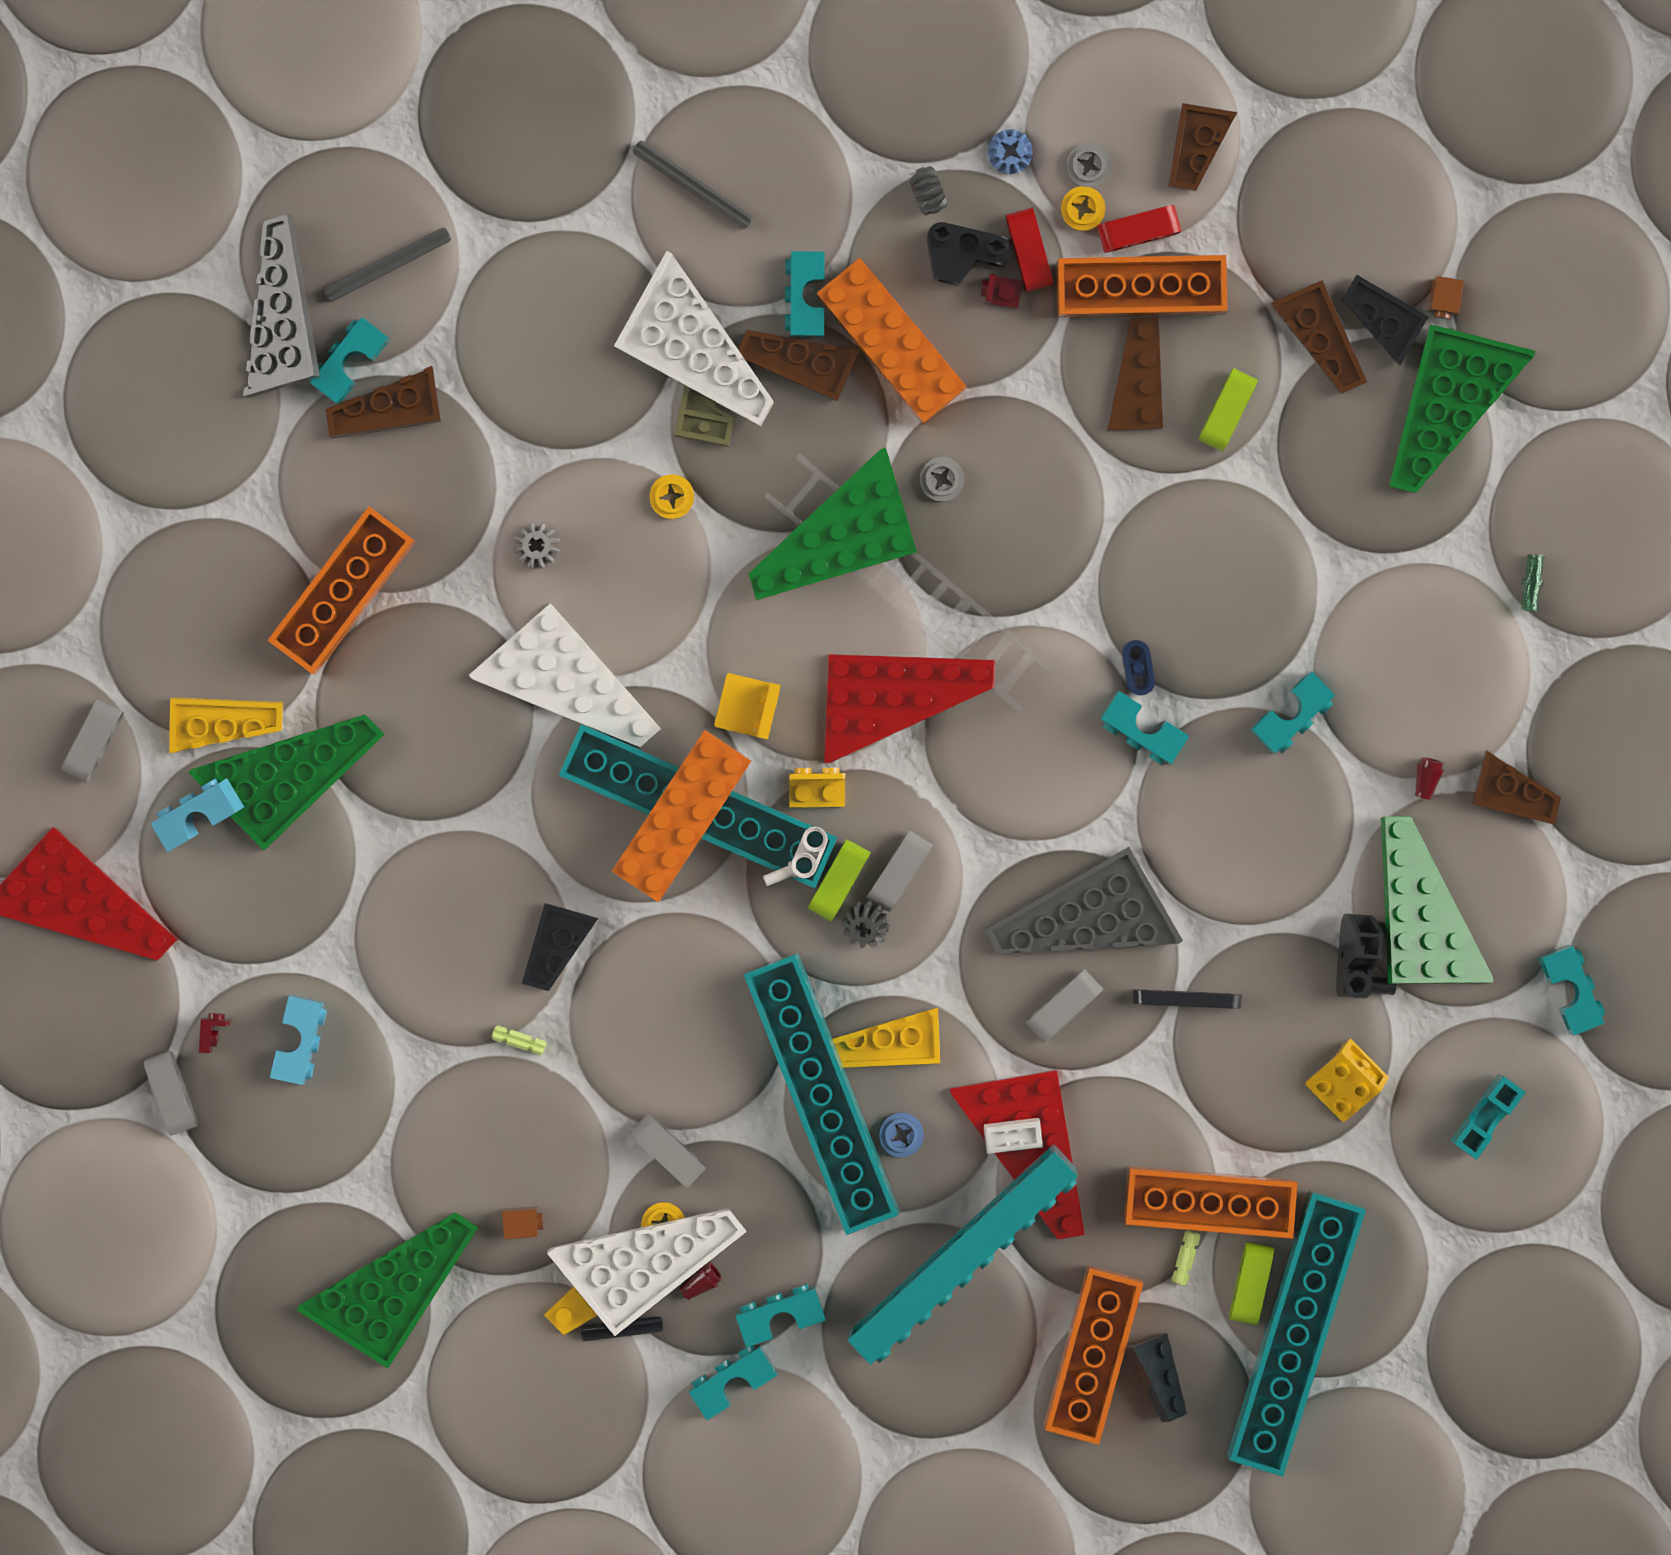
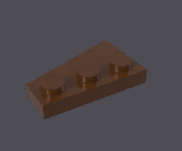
[1168,103,1237,192]
[1472,750,1561,825]

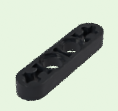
[1133,989,1242,1009]

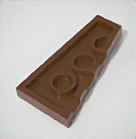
[1271,280,1367,394]
[1107,317,1163,431]
[738,330,860,401]
[326,366,441,439]

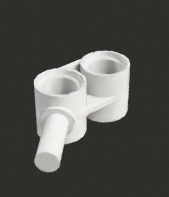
[763,826,828,886]

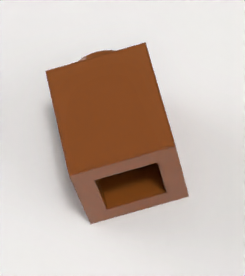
[1427,276,1464,320]
[502,1206,544,1239]

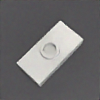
[984,1118,1043,1154]

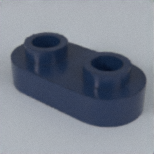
[1122,640,1155,696]

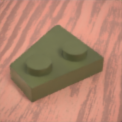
[674,385,735,448]

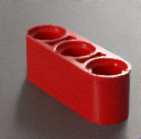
[1097,205,1182,253]
[1005,207,1053,292]

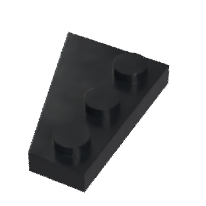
[1341,275,1429,366]
[522,903,599,991]
[1125,1333,1187,1422]

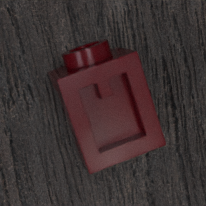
[981,274,1022,309]
[198,1013,231,1053]

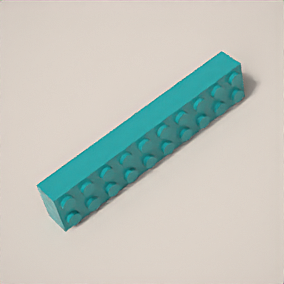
[559,724,838,888]
[744,952,900,1235]
[848,1144,1078,1365]
[1227,1190,1366,1477]

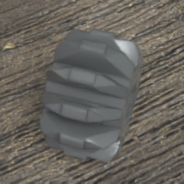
[908,166,948,216]
[842,900,890,949]

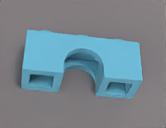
[150,779,244,852]
[270,995,327,1085]

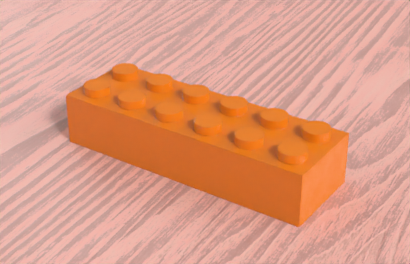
[1056,255,1228,318]
[816,258,967,425]
[267,506,416,675]
[611,730,752,903]
[1123,1166,1298,1238]
[1043,1264,1143,1445]

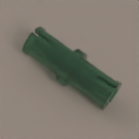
[1520,554,1545,612]

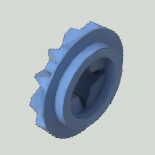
[988,129,1033,174]
[879,1112,924,1157]

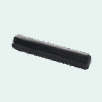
[581,1316,663,1341]

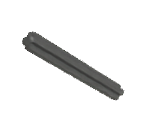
[633,141,753,229]
[323,227,451,302]

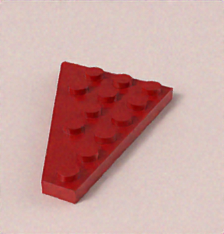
[824,654,996,763]
[0,827,178,960]
[950,1070,1085,1240]

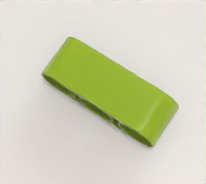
[1198,368,1258,452]
[807,839,871,922]
[1229,1241,1274,1326]

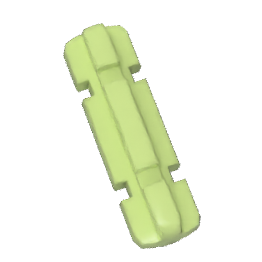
[492,1025,546,1055]
[1172,1231,1201,1285]

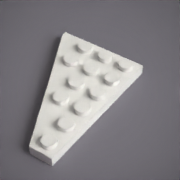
[614,251,774,427]
[469,603,661,747]
[547,1208,746,1336]

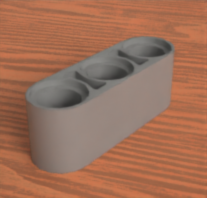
[61,699,124,784]
[866,830,933,912]
[1025,968,1103,1043]
[144,1051,198,1136]
[629,1113,707,1188]

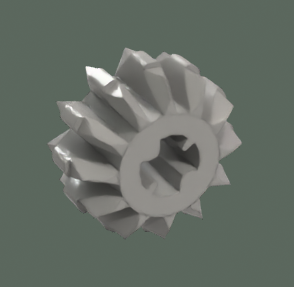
[514,522,561,569]

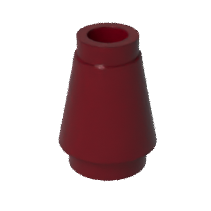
[1415,757,1444,800]
[680,1262,722,1300]

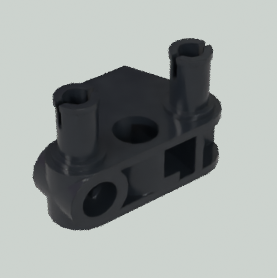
[927,222,1012,286]
[1336,913,1396,999]

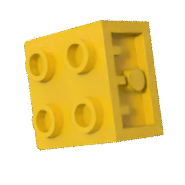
[714,673,781,740]
[789,768,845,807]
[1305,1038,1389,1122]

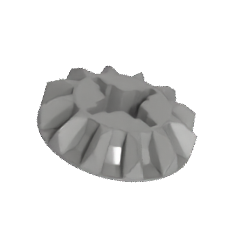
[1066,143,1111,187]
[920,457,964,502]

